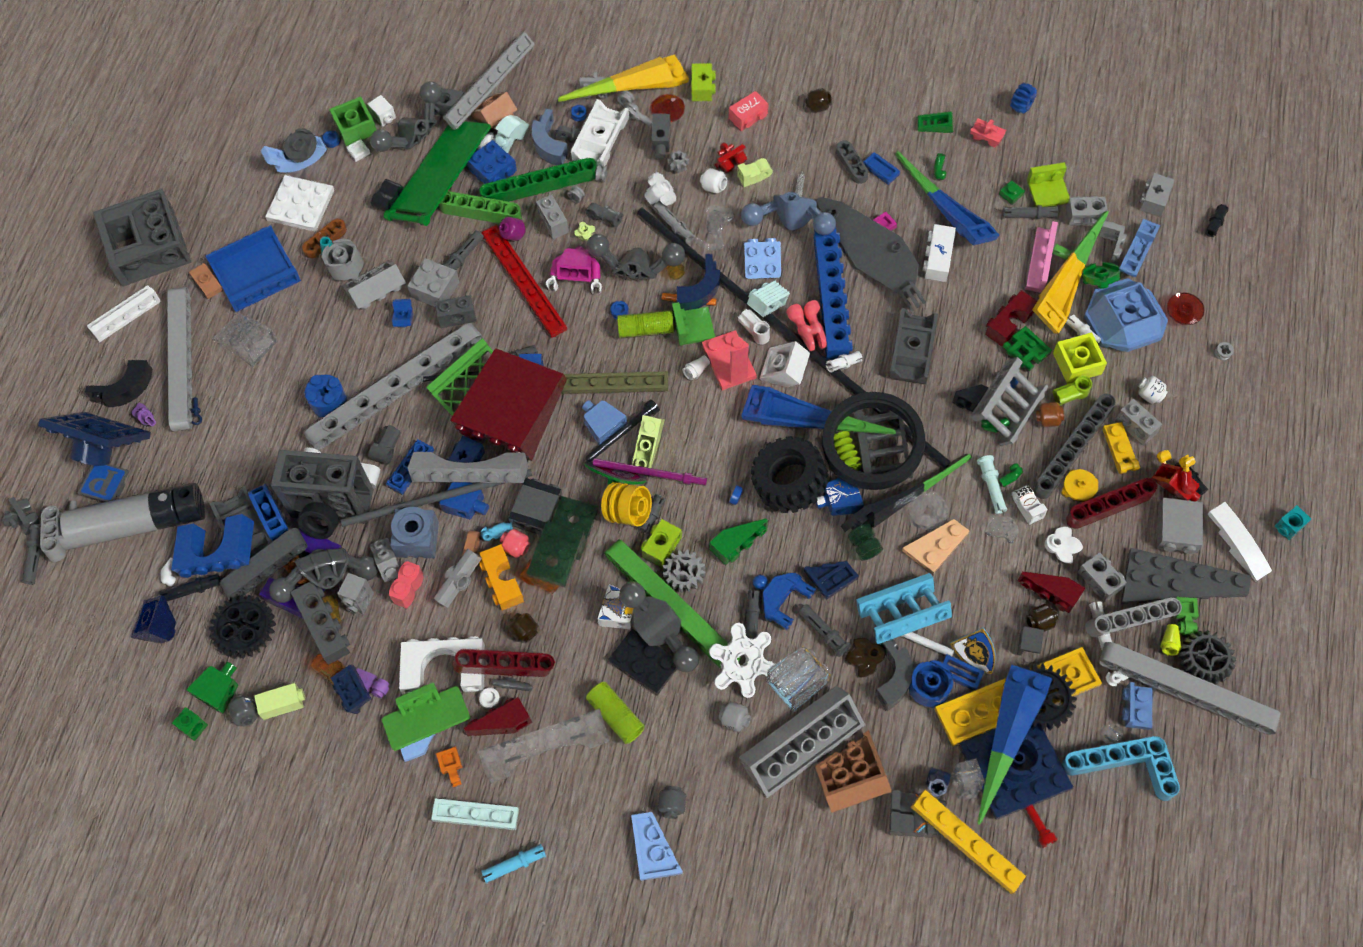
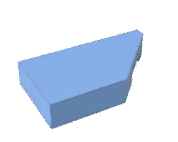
[401,734,435,762]

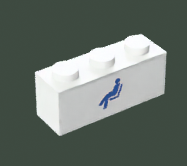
[922,224,956,282]

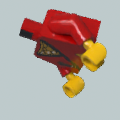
[1151,450,1201,502]

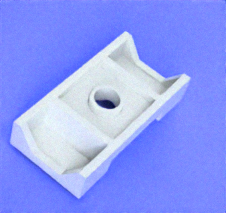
[571,99,629,167]

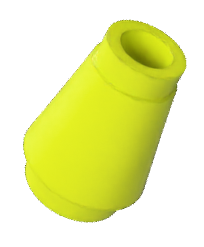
[1160,624,1181,656]

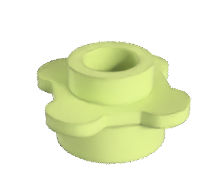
[574,222,595,240]

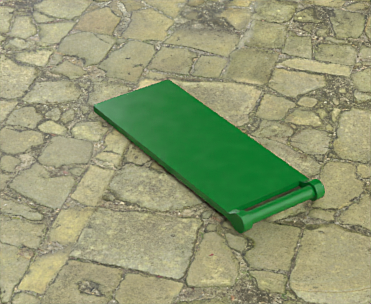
[384,121,491,226]

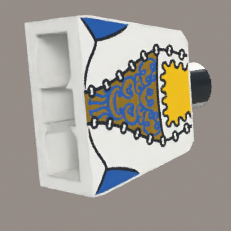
[598,585,634,629]

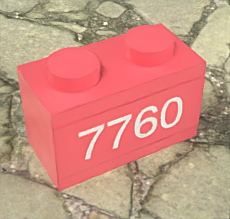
[729,91,768,131]

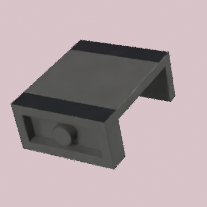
[508,478,563,537]

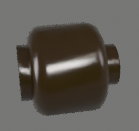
[805,88,832,113]
[1026,604,1058,632]
[508,613,538,643]

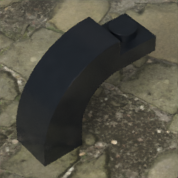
[85,360,153,408]

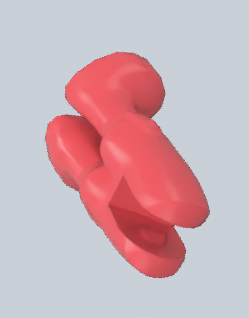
[786,300,827,351]

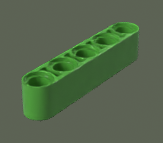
[439,191,522,224]

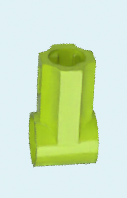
[1052,376,1092,405]

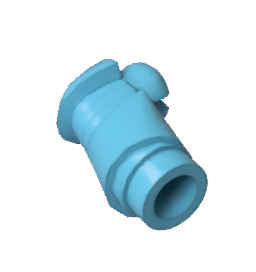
[481,522,513,541]

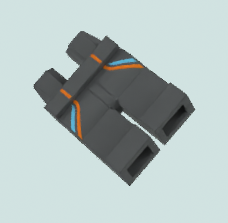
[889,790,946,838]

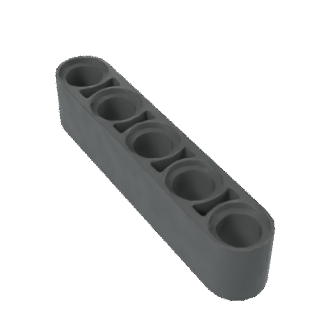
[220,528,308,601]

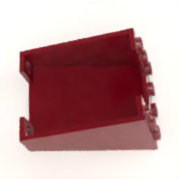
[450,348,567,461]

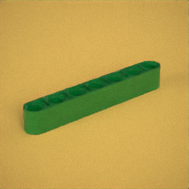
[479,158,597,202]

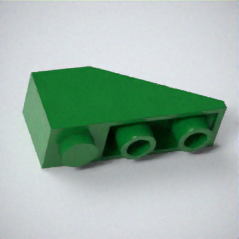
[709,518,768,565]

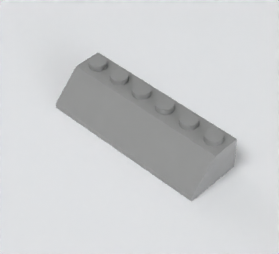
[739,686,865,798]

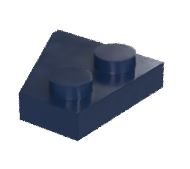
[804,561,859,600]

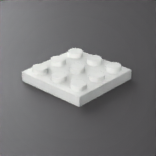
[265,175,334,232]

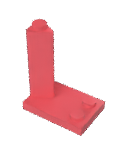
[702,330,757,390]

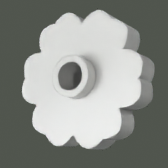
[644,172,676,206]

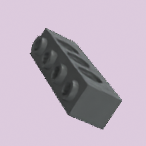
[291,581,350,665]

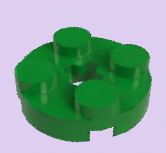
[1083,262,1120,289]

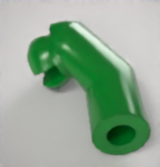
[934,153,947,180]
[981,417,1010,433]

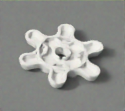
[709,623,776,698]

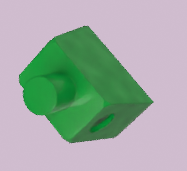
[186,662,238,714]

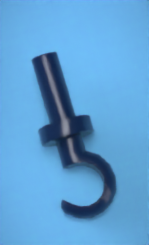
[191,397,202,425]

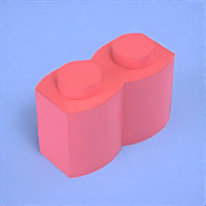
[389,561,424,608]

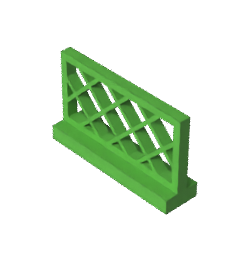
[426,338,493,416]

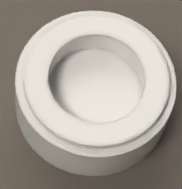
[479,688,500,710]

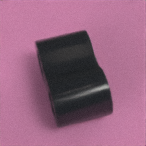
[371,179,404,212]

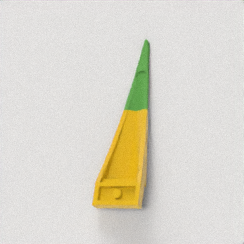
[1032,211,1109,333]

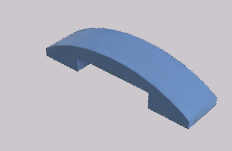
[1119,219,1160,278]

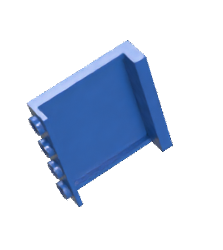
[206,225,301,312]

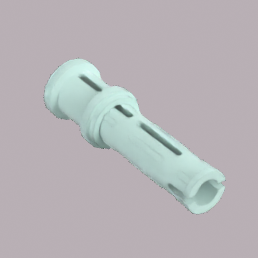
[977,455,1007,514]

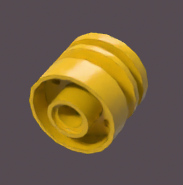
[601,482,652,526]

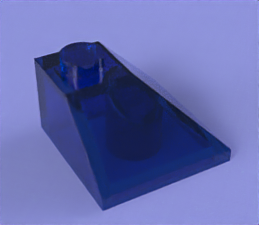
[131,596,176,644]

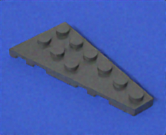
[1121,548,1251,604]

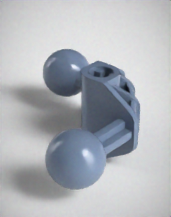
[741,192,836,235]

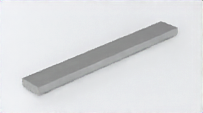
[443,31,535,130]

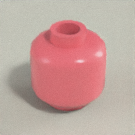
[500,529,531,558]

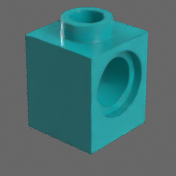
[1274,505,1312,540]

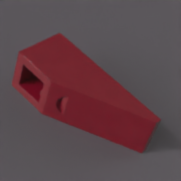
[1018,571,1086,613]
[464,697,532,736]

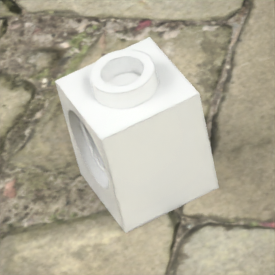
[367,95,396,127]

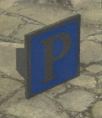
[77,464,129,502]

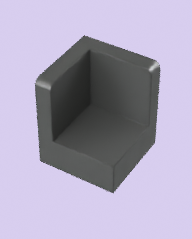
[1017,626,1044,656]

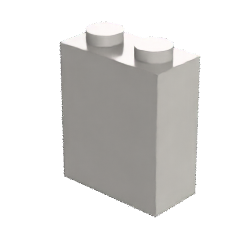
[1157,498,1203,554]

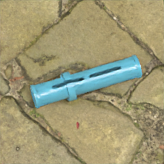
[481,844,546,883]

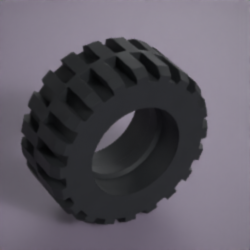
[751,436,828,513]

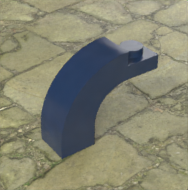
[677,254,720,311]

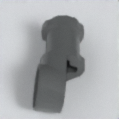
[585,203,623,227]

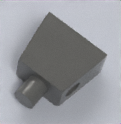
[651,114,671,159]

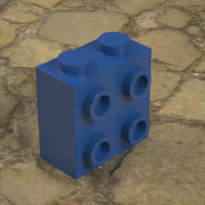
[467,140,517,184]

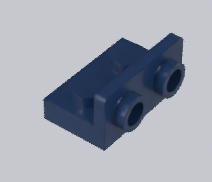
[331,664,371,714]

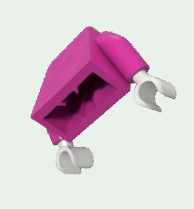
[546,246,602,294]

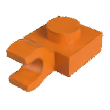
[436,746,463,787]

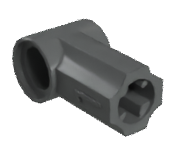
[369,425,401,464]

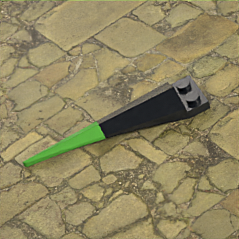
[841,454,972,532]

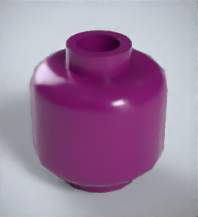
[499,217,526,241]

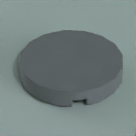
[284,128,317,162]

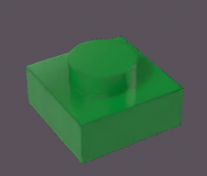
[999,181,1025,204]

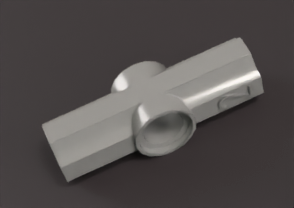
[434,548,482,608]

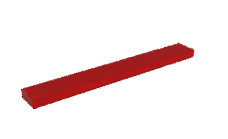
[481,224,567,338]

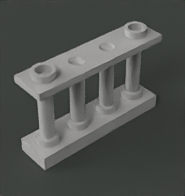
[970,357,1048,446]

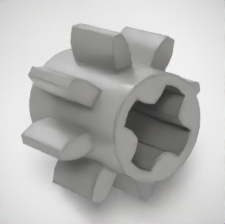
[668,150,689,173]

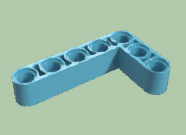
[1061,736,1180,801]

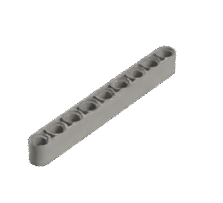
[167,287,193,432]
[1099,642,1281,735]

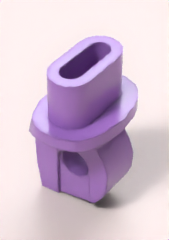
[132,402,156,426]

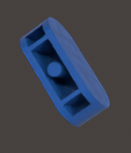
[248,484,290,542]

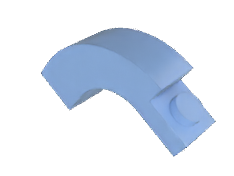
[261,136,327,173]

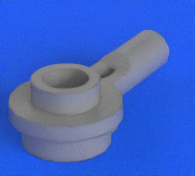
[624,102,652,127]

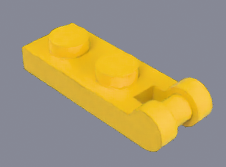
[1102,422,1140,474]

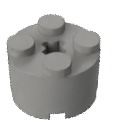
[322,239,364,280]

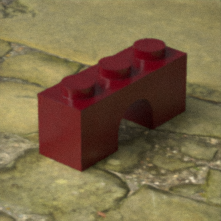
[985,290,1037,346]

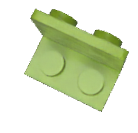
[1027,162,1070,207]

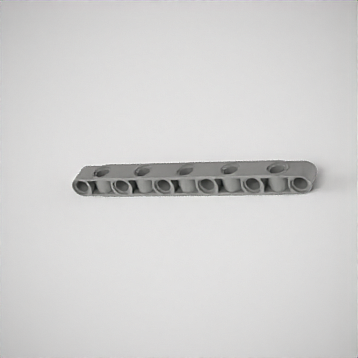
[304,323,483,450]

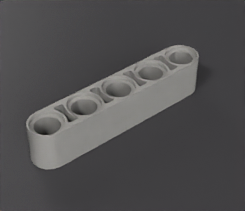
[1085,598,1182,637]

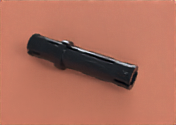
[159,573,221,603]

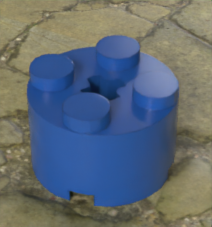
[305,375,347,418]
[909,660,953,708]

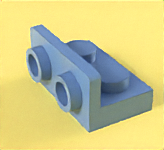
[1122,682,1152,730]

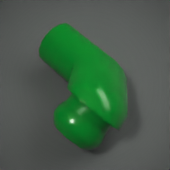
[999,463,1023,487]

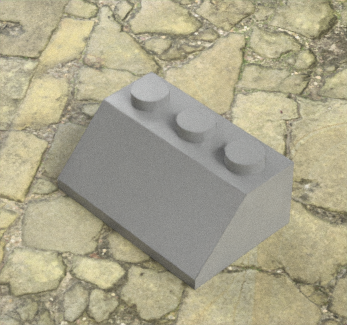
[342,260,406,309]

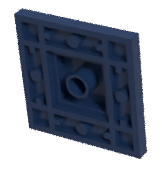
[38,412,151,466]
[958,725,1073,820]

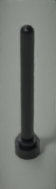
[585,399,660,462]

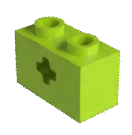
[692,63,715,101]

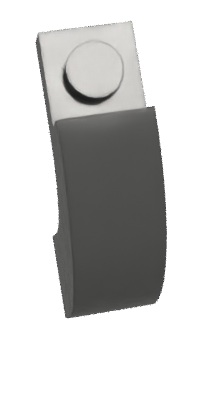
[875,639,913,711]

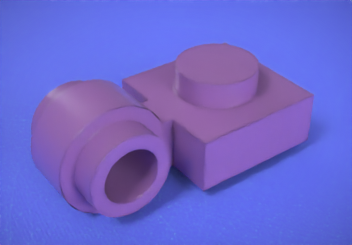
[357,668,389,699]

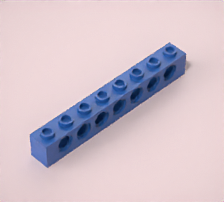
[813,227,853,360]

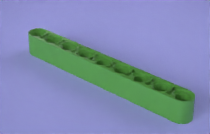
[604,539,741,670]

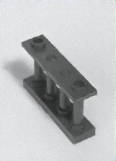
[855,409,913,478]

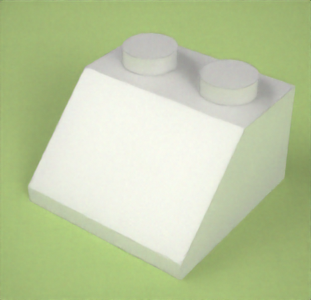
[759,341,810,387]

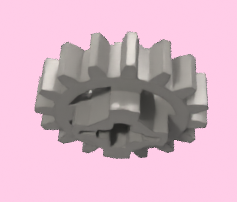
[663,550,706,593]

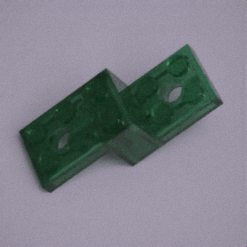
[527,496,599,587]

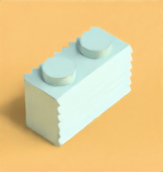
[747,280,790,317]

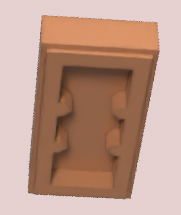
[189,263,223,299]

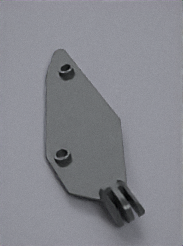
[816,197,926,312]

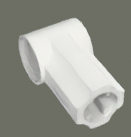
[738,309,770,345]

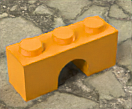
[479,544,524,611]

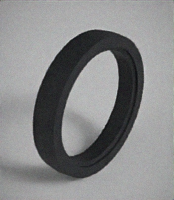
[822,392,925,490]

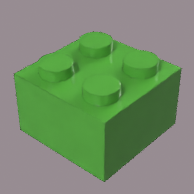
[329,97,377,146]

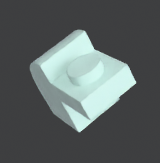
[494,115,529,153]

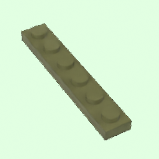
[561,371,668,394]

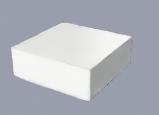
[346,139,371,162]

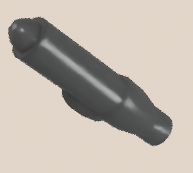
[493,678,533,691]

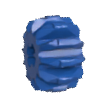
[1010,83,1037,114]

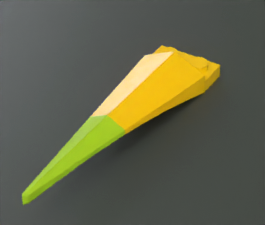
[558,54,689,102]

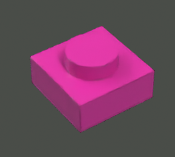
[873,212,897,231]

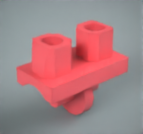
[970,118,1006,148]

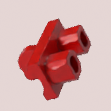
[714,142,747,174]

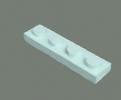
[431,799,519,830]

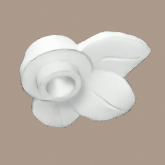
[1045,527,1083,564]

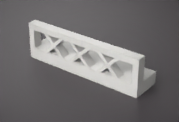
[87,285,161,342]

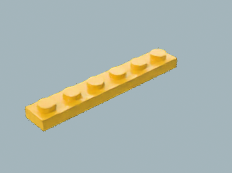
[911,790,1026,894]

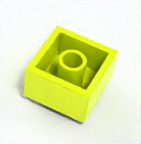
[1053,332,1107,384]

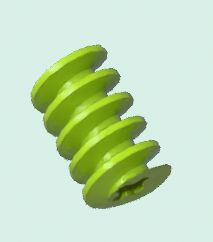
[834,431,863,471]

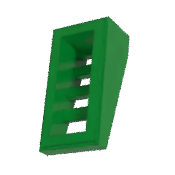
[918,111,954,133]

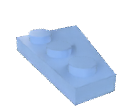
[631,812,683,881]

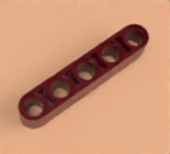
[1066,478,1157,529]
[452,649,555,677]

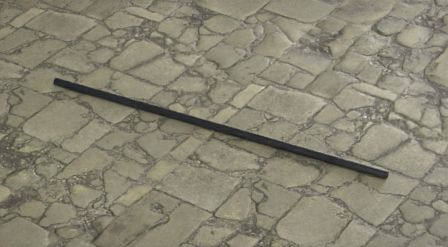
[637,207,951,469]

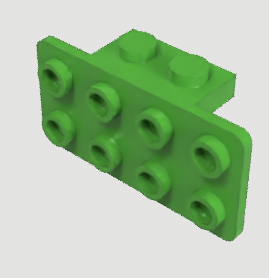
[382,682,470,751]

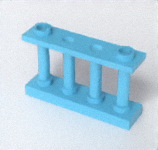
[856,573,952,644]

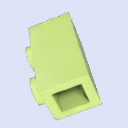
[254,683,305,720]

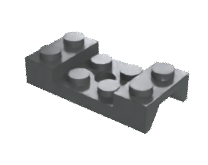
[889,308,938,384]
[209,486,272,558]

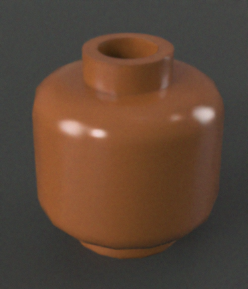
[1036,402,1065,427]

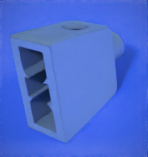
[582,400,627,445]

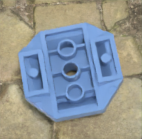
[1084,278,1168,352]

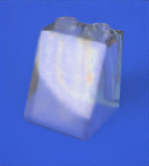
[767,646,831,712]

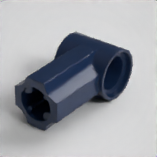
[925,767,951,797]

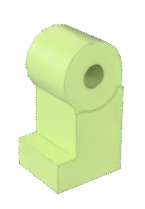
[737,158,773,187]

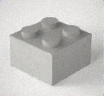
[407,258,459,307]

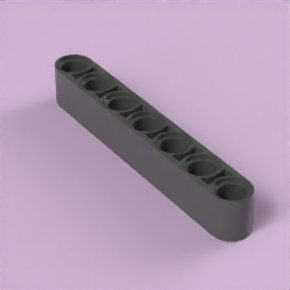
[1034,393,1116,499]

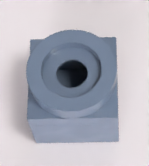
[390,507,439,558]

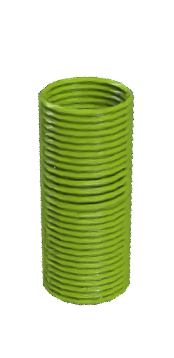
[617,310,674,338]
[586,682,645,744]

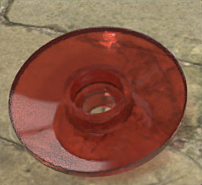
[651,94,685,122]
[1167,293,1205,325]

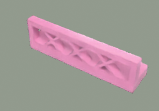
[1025,221,1058,293]

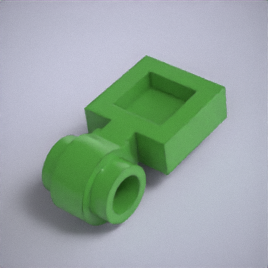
[1176,597,1199,636]

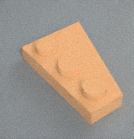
[902,519,969,575]

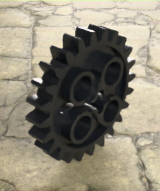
[209,595,276,659]
[1024,663,1077,731]

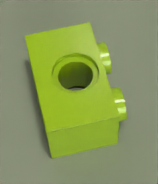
[641,519,682,569]

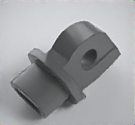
[555,125,582,143]

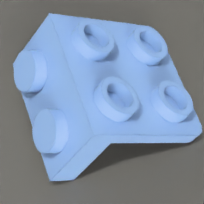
[744,238,781,279]

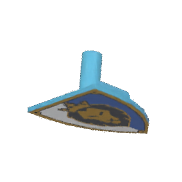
[949,627,996,674]

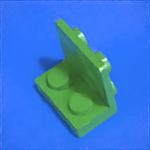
[672,302,715,346]

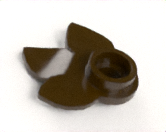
[845,637,885,678]

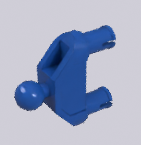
[752,573,816,630]

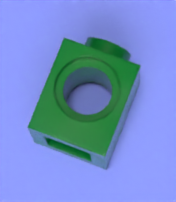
[172,707,208,741]

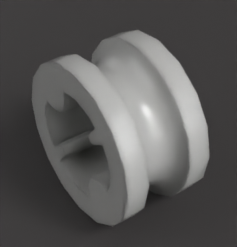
[617,91,635,106]
[596,165,607,182]
[567,185,585,203]
[1214,342,1234,360]

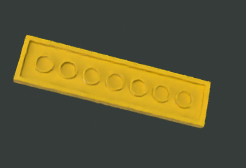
[934,647,1102,746]

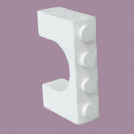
[399,636,485,694]

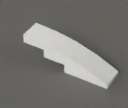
[1208,502,1272,582]

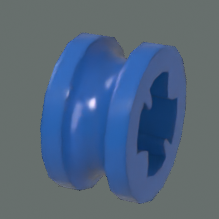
[571,105,586,122]

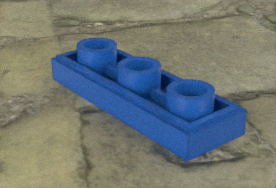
[386,439,434,495]

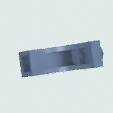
[532,109,568,166]

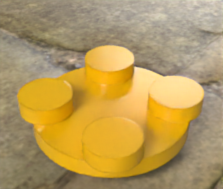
[1061,469,1099,503]

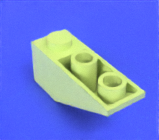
[632,415,665,468]

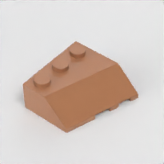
[815,730,892,812]

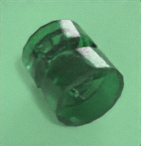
[848,524,883,561]

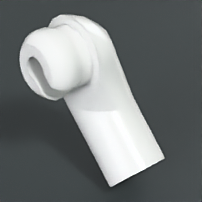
[477,132,495,150]
[160,557,176,586]

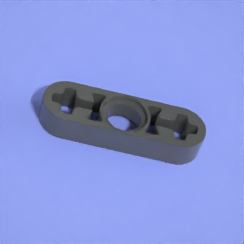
[836,140,869,184]

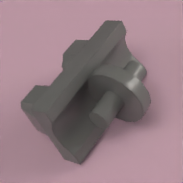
[2,497,39,535]

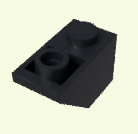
[952,384,989,412]

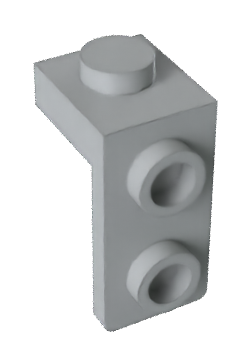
[1099,221,1127,263]
[370,538,400,582]

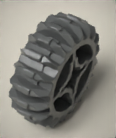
[1178,630,1236,685]

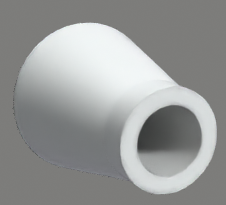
[683,355,710,380]

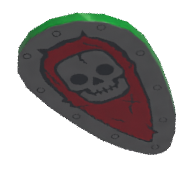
[584,461,647,485]

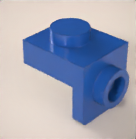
[392,299,413,327]

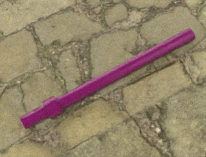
[593,458,707,486]

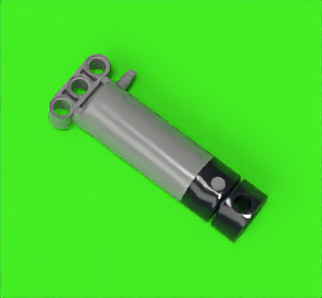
[40,483,205,562]

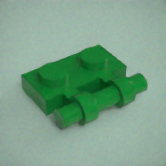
[1002,326,1052,371]

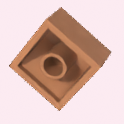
[470,92,518,130]

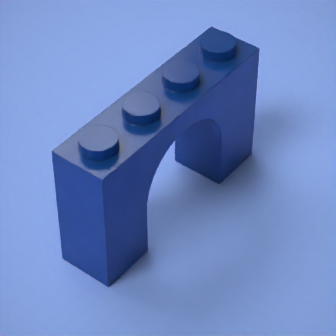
[171,514,254,578]

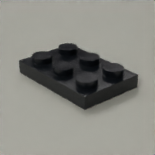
[608,628,677,695]

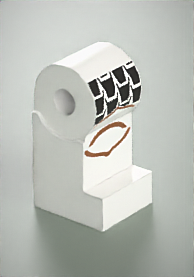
[1012,485,1048,525]

